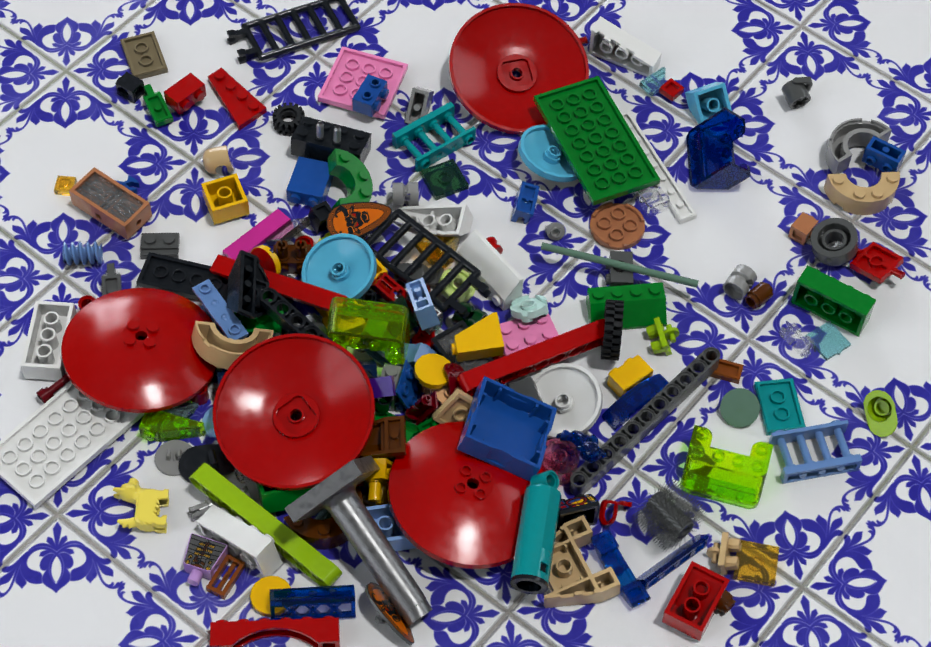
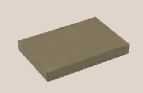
[120,31,168,79]

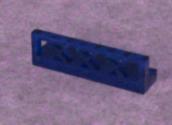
[270,585,356,620]

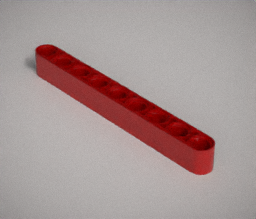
[456,318,605,396]

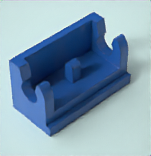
[511,181,540,224]

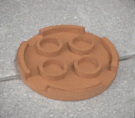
[590,202,645,250]

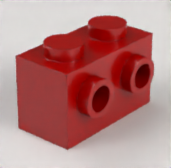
[164,73,206,115]

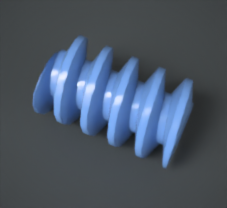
[62,241,103,266]

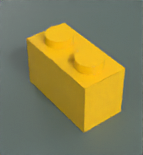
[607,355,653,400]

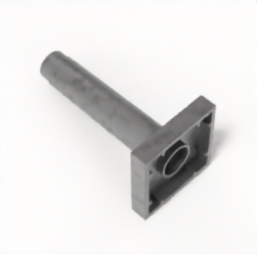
[284,456,433,626]

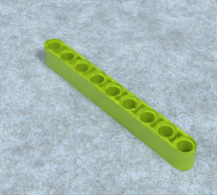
[189,463,342,590]

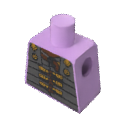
[183,533,230,586]

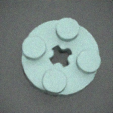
[510,295,549,323]

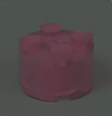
[541,438,580,485]

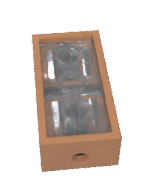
[69,167,152,240]

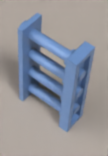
[192,279,249,340]
[769,420,862,484]

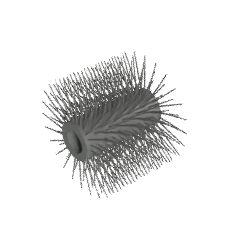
[633,478,707,551]

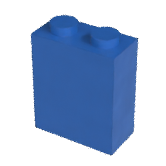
[286,156,334,207]

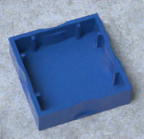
[457,376,557,481]

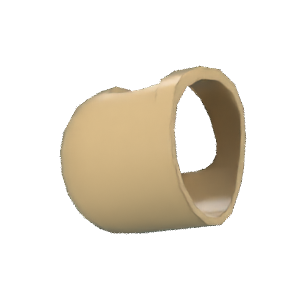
[203,145,234,174]

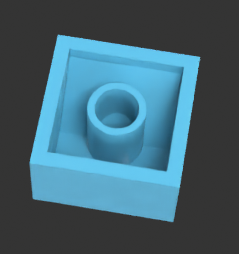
[685,82,733,127]

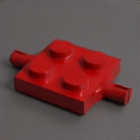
[850,242,905,284]

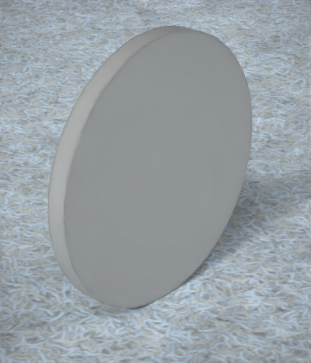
[155,440,192,476]

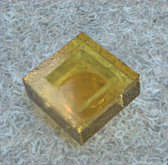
[54,175,77,196]

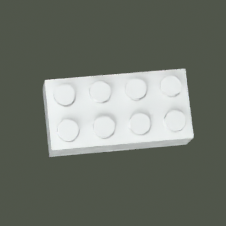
[21,300,77,381]

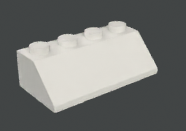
[457,229,523,311]

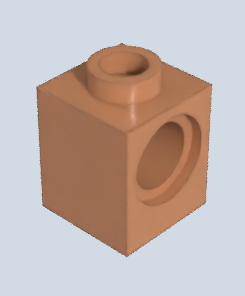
[788,212,819,246]

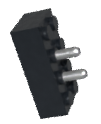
[291,116,372,164]

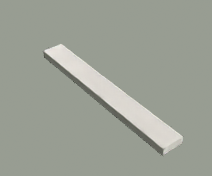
[621,111,697,224]

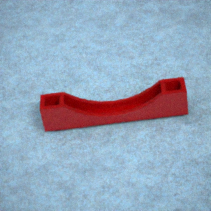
[210,616,340,647]

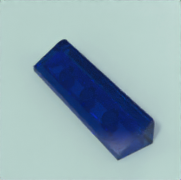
[635,534,709,591]

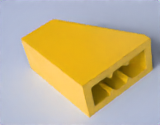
[451,312,504,362]

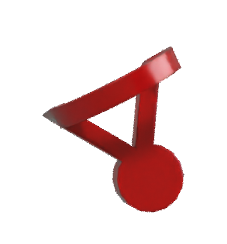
[599,500,632,526]

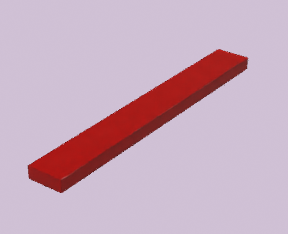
[210,254,349,315]

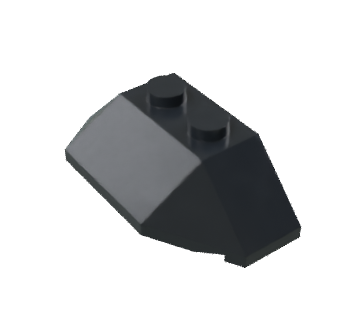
[227,250,270,320]

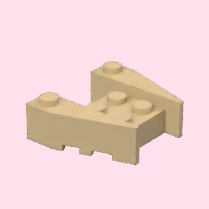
[544,515,621,608]

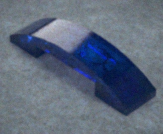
[602,374,669,430]
[591,529,651,609]

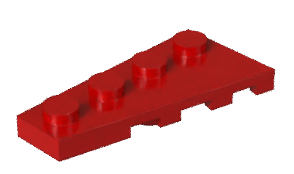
[208,68,267,131]

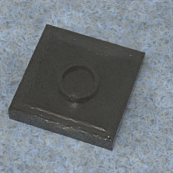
[265,217,312,246]

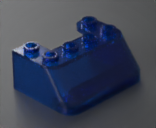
[686,107,751,190]

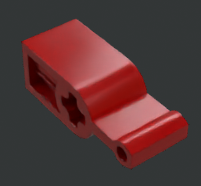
[370,272,415,313]

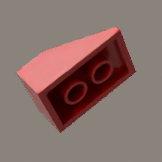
[662,561,730,641]

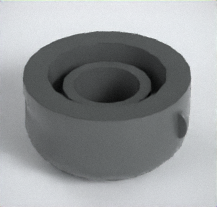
[810,218,859,266]

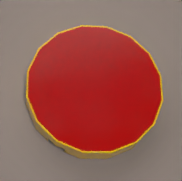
[251,245,281,274]

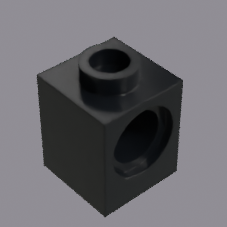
[115,72,145,103]
[307,201,332,233]

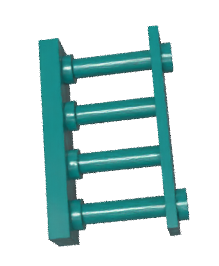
[392,101,476,172]

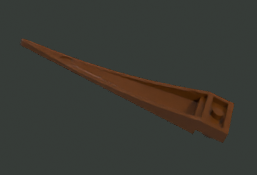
[359,415,406,458]

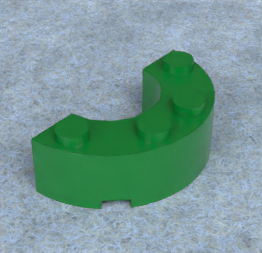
[328,148,373,209]

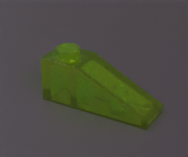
[139,411,206,442]

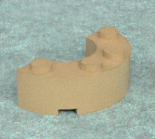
[824,172,900,215]
[191,321,274,370]

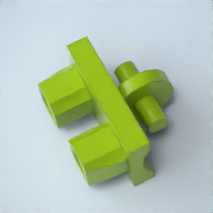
[646,317,680,356]

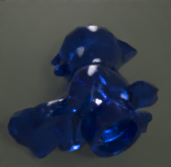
[555,430,607,463]

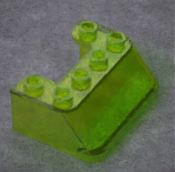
[326,297,410,365]
[680,425,773,509]

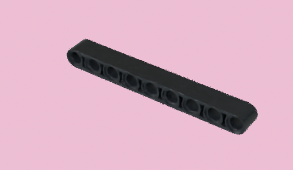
[259,287,393,413]

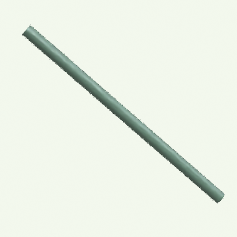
[541,242,699,288]

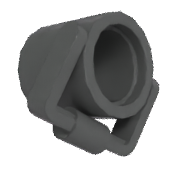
[781,77,813,109]

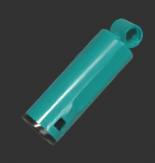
[510,470,561,594]

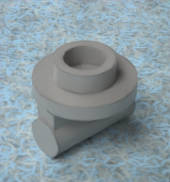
[545,222,565,240]

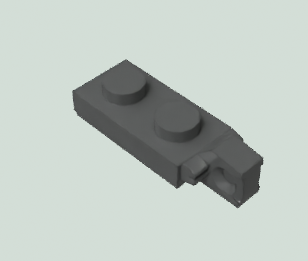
[101,263,122,296]

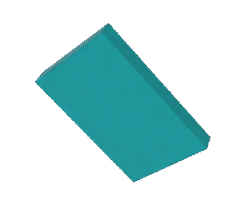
[754,378,806,436]

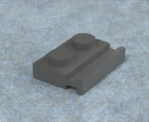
[140,233,180,260]

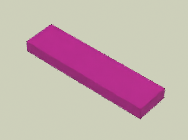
[223,209,291,260]

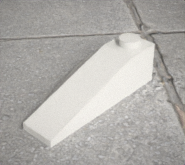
[395,204,474,237]

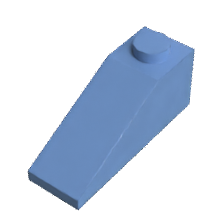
[405,277,440,330]

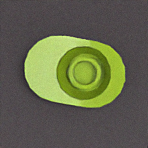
[863,390,898,437]

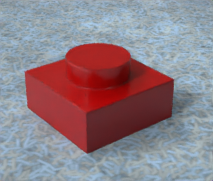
[659,78,684,101]

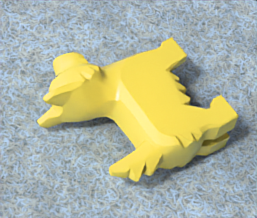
[113,478,169,533]

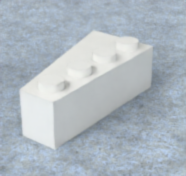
[589,16,662,78]
[197,504,282,578]

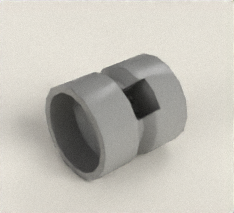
[392,182,419,206]
[723,264,757,300]

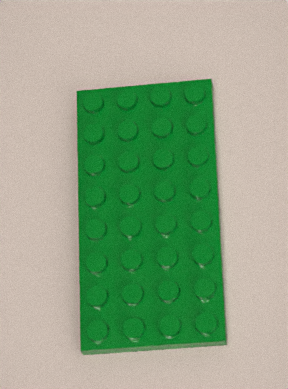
[533,76,660,206]

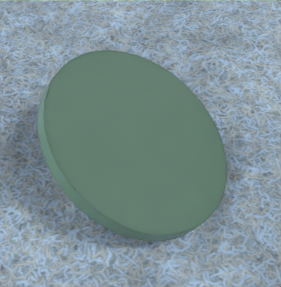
[720,388,760,428]

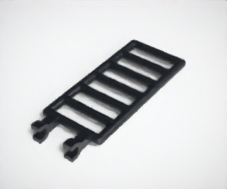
[227,0,361,64]
[365,209,491,320]

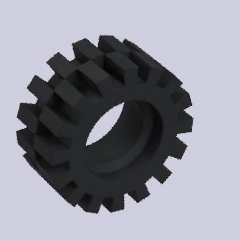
[272,102,305,136]

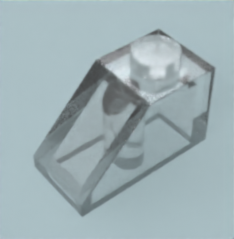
[631,185,670,218]

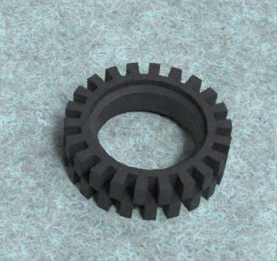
[601,299,624,361]

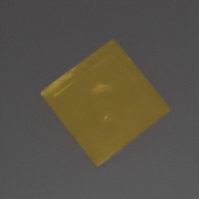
[733,540,779,587]

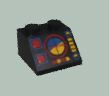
[557,494,600,531]

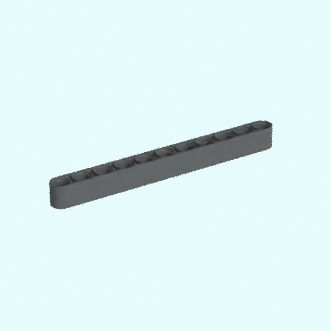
[569,347,720,496]

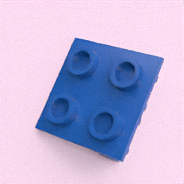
[395,360,422,411]

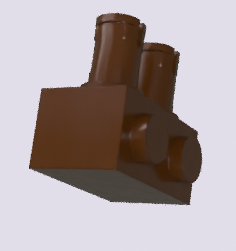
[273,240,312,275]

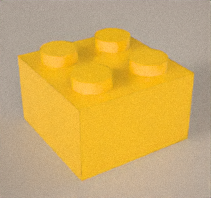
[201,173,250,225]

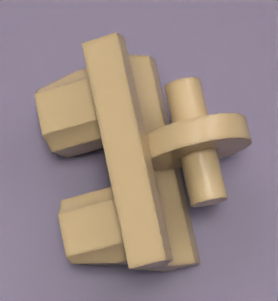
[706,532,742,575]

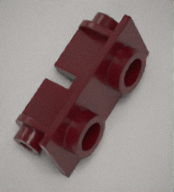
[405,391,439,426]

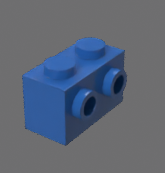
[352,74,389,117]
[862,136,906,172]

